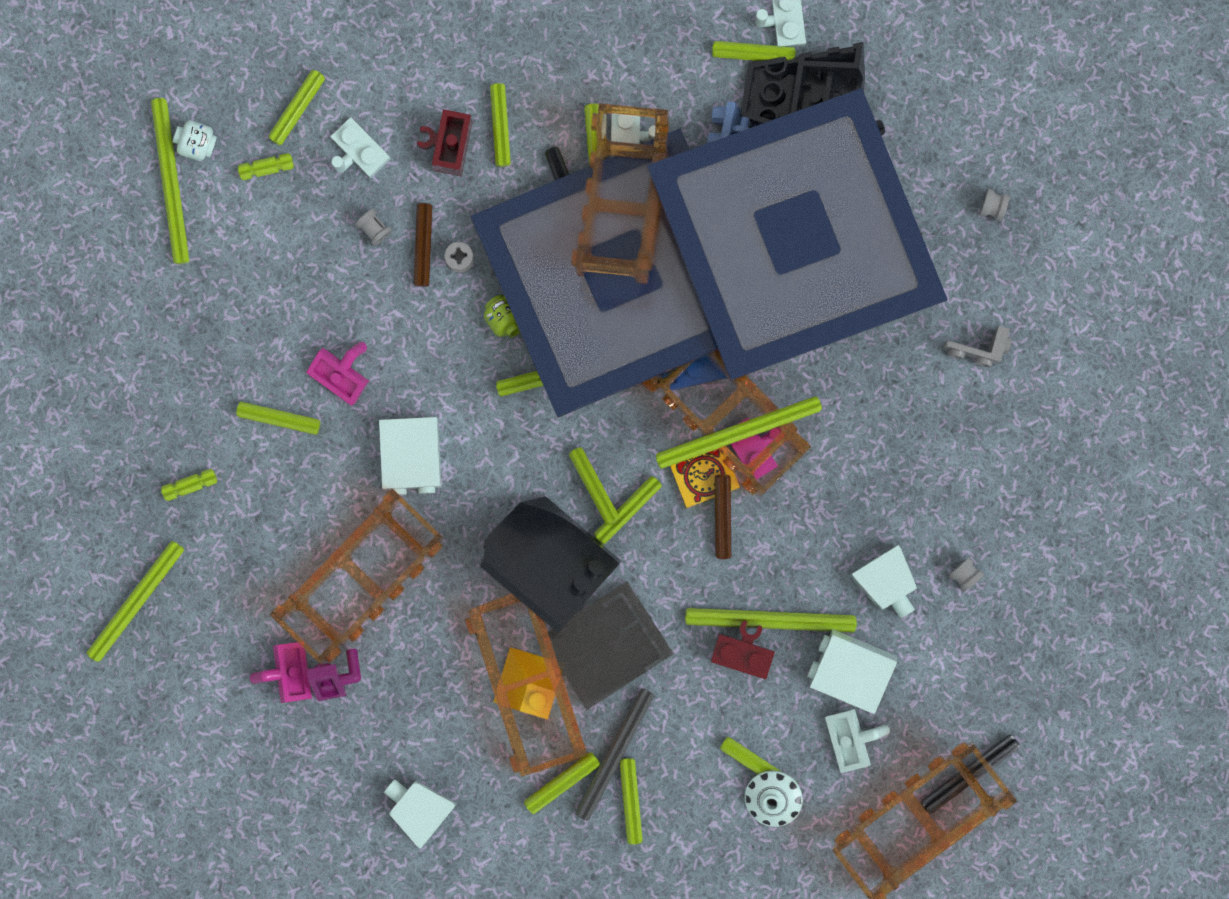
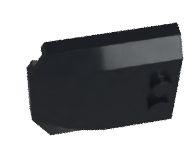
[480,496,622,633]

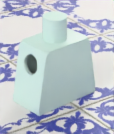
[850,545,917,619]
[384,779,457,849]

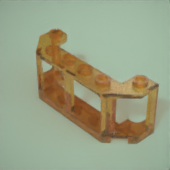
[571,103,670,284]
[642,350,811,497]
[269,488,444,664]
[832,741,1017,899]

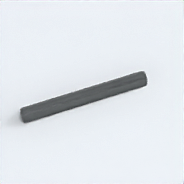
[576,689,654,821]

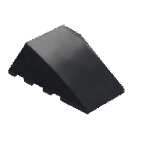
[740,42,865,124]

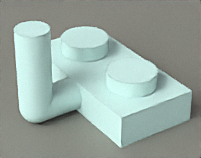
[755,0,806,47]
[611,107,660,157]
[330,117,391,178]
[825,709,890,773]

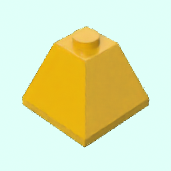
[493,647,565,720]

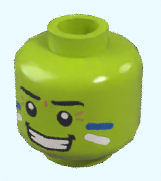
[484,295,520,338]

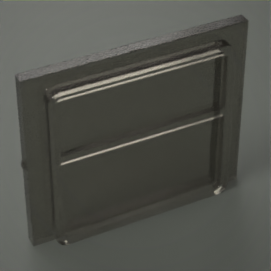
[540,582,674,710]

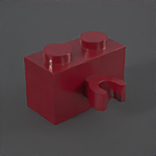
[417,109,473,177]
[710,620,775,680]

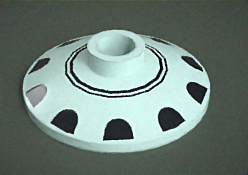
[745,771,803,827]

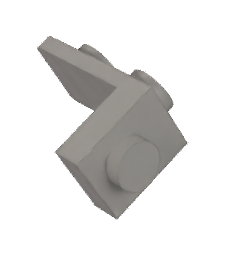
[942,326,1012,368]

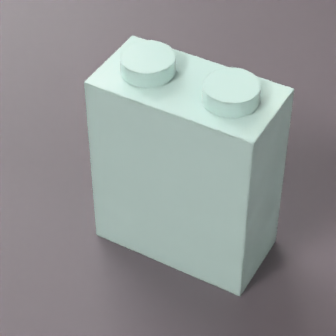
[379,417,442,496]
[807,629,897,714]

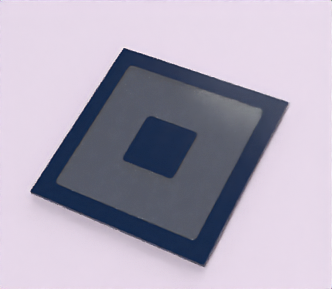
[647,88,948,381]
[470,128,718,418]

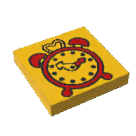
[670,447,740,509]

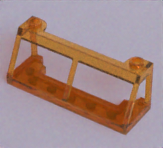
[465,593,588,777]

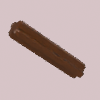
[414,203,432,287]
[715,474,732,559]

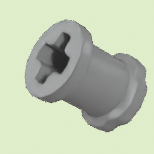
[355,209,393,247]

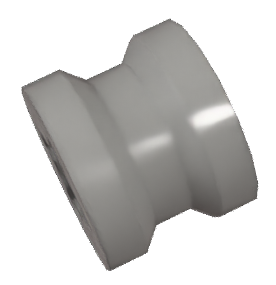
[979,188,1010,222]
[444,242,474,273]
[948,557,985,593]

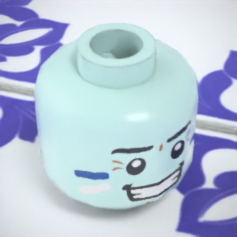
[172,120,217,161]

